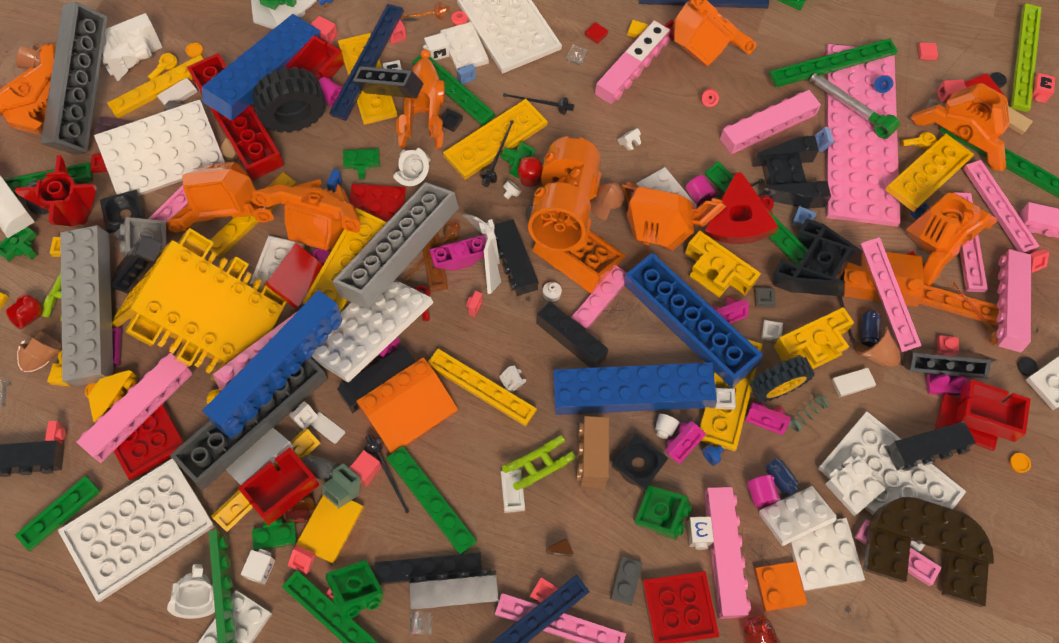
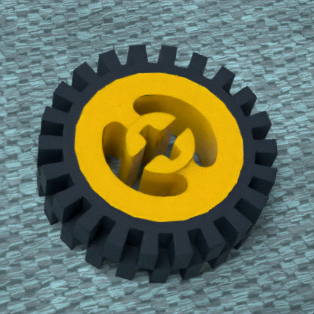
[750,356,815,402]

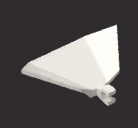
[251,0,317,29]
[462,214,501,294]

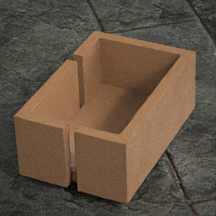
[577,416,609,488]

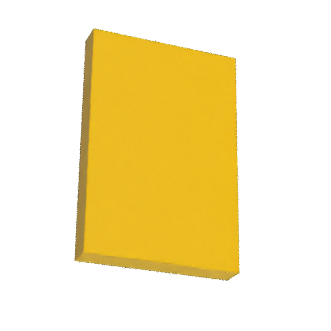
[295,495,364,564]

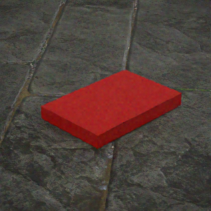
[264,243,323,309]
[934,393,998,451]

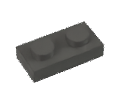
[611,557,643,606]

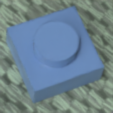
[457,64,476,85]
[814,127,834,152]
[792,206,816,227]

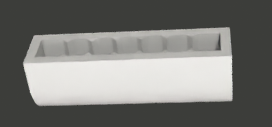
[0,175,35,238]

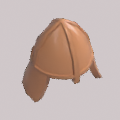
[16,43,44,69]
[590,182,624,220]
[855,327,901,367]
[17,331,62,372]

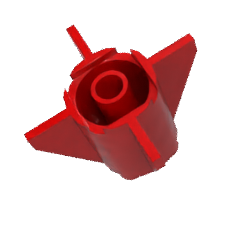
[15,155,97,227]

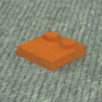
[754,562,807,612]

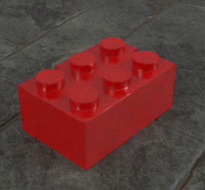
[284,35,344,80]
[955,379,1031,442]
[238,447,319,526]

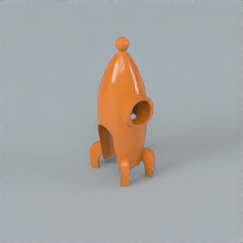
[396,49,445,150]

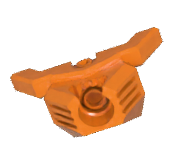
[673,0,757,66]
[0,43,56,135]
[910,84,1010,171]
[166,162,274,233]
[252,179,360,251]
[621,182,726,251]
[906,193,997,286]

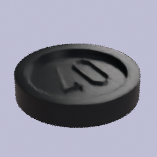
[990,72,1007,88]
[1017,357,1038,376]

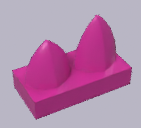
[711,297,749,324]
[925,374,969,396]
[745,402,791,435]
[665,421,706,464]

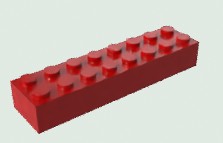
[187,53,284,181]

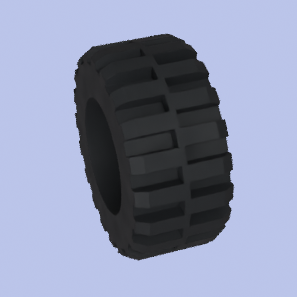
[252,67,326,133]

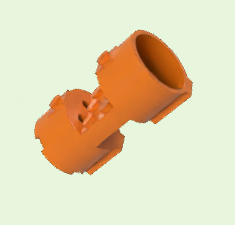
[528,136,601,253]

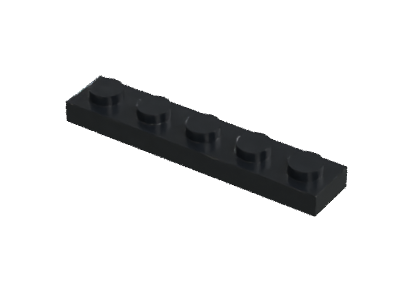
[374,552,482,585]

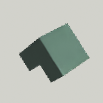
[321,463,361,509]

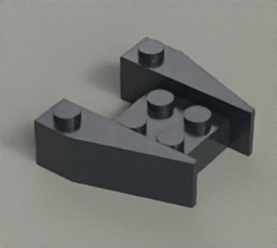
[752,136,831,209]
[773,219,863,297]

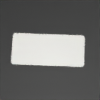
[310,412,345,444]

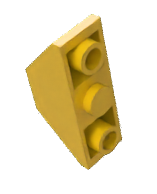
[88,370,138,424]

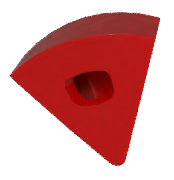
[705,172,778,244]

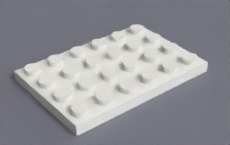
[457,0,562,74]
[94,99,225,196]
[311,280,433,382]
[818,411,966,552]
[58,459,215,602]

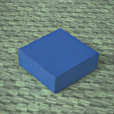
[326,169,342,193]

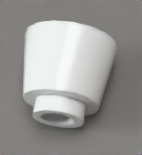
[655,414,680,439]

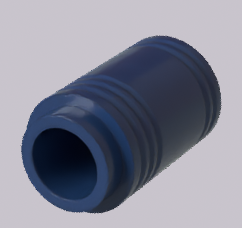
[860,310,882,347]
[765,457,800,496]

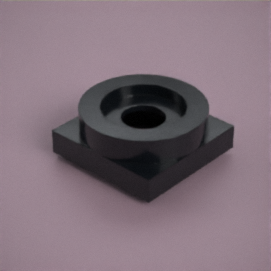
[99,189,145,233]
[611,434,668,491]

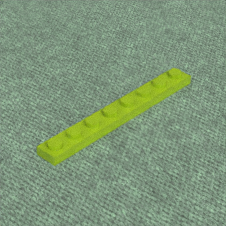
[1011,3,1042,112]

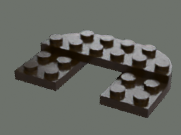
[863,497,994,607]

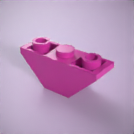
[429,235,486,271]

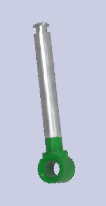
[810,73,900,139]

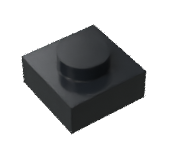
[441,109,463,132]

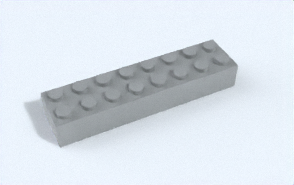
[332,182,459,309]
[60,225,113,386]

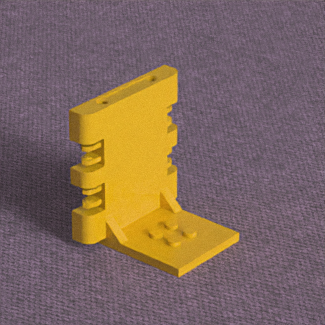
[112,228,287,382]

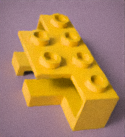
[685,230,761,298]
[773,307,854,369]

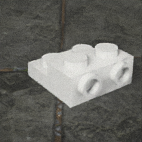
[825,456,885,516]

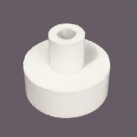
[503,180,522,199]
[543,282,562,302]

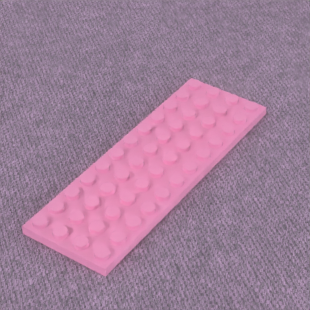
[826,44,900,227]

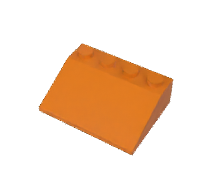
[532,230,626,293]
[843,249,924,307]
[356,357,458,454]

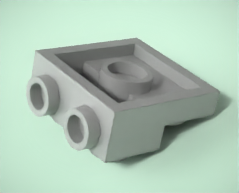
[119,217,166,257]

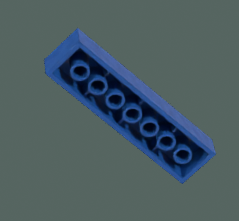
[202,14,321,120]
[625,253,763,388]
[202,290,342,439]
[554,362,717,415]

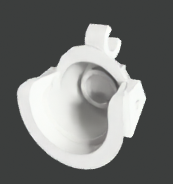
[393,148,431,186]
[167,564,215,619]

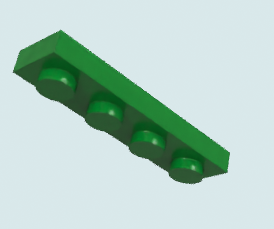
[15,475,101,552]

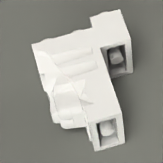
[101,13,163,81]

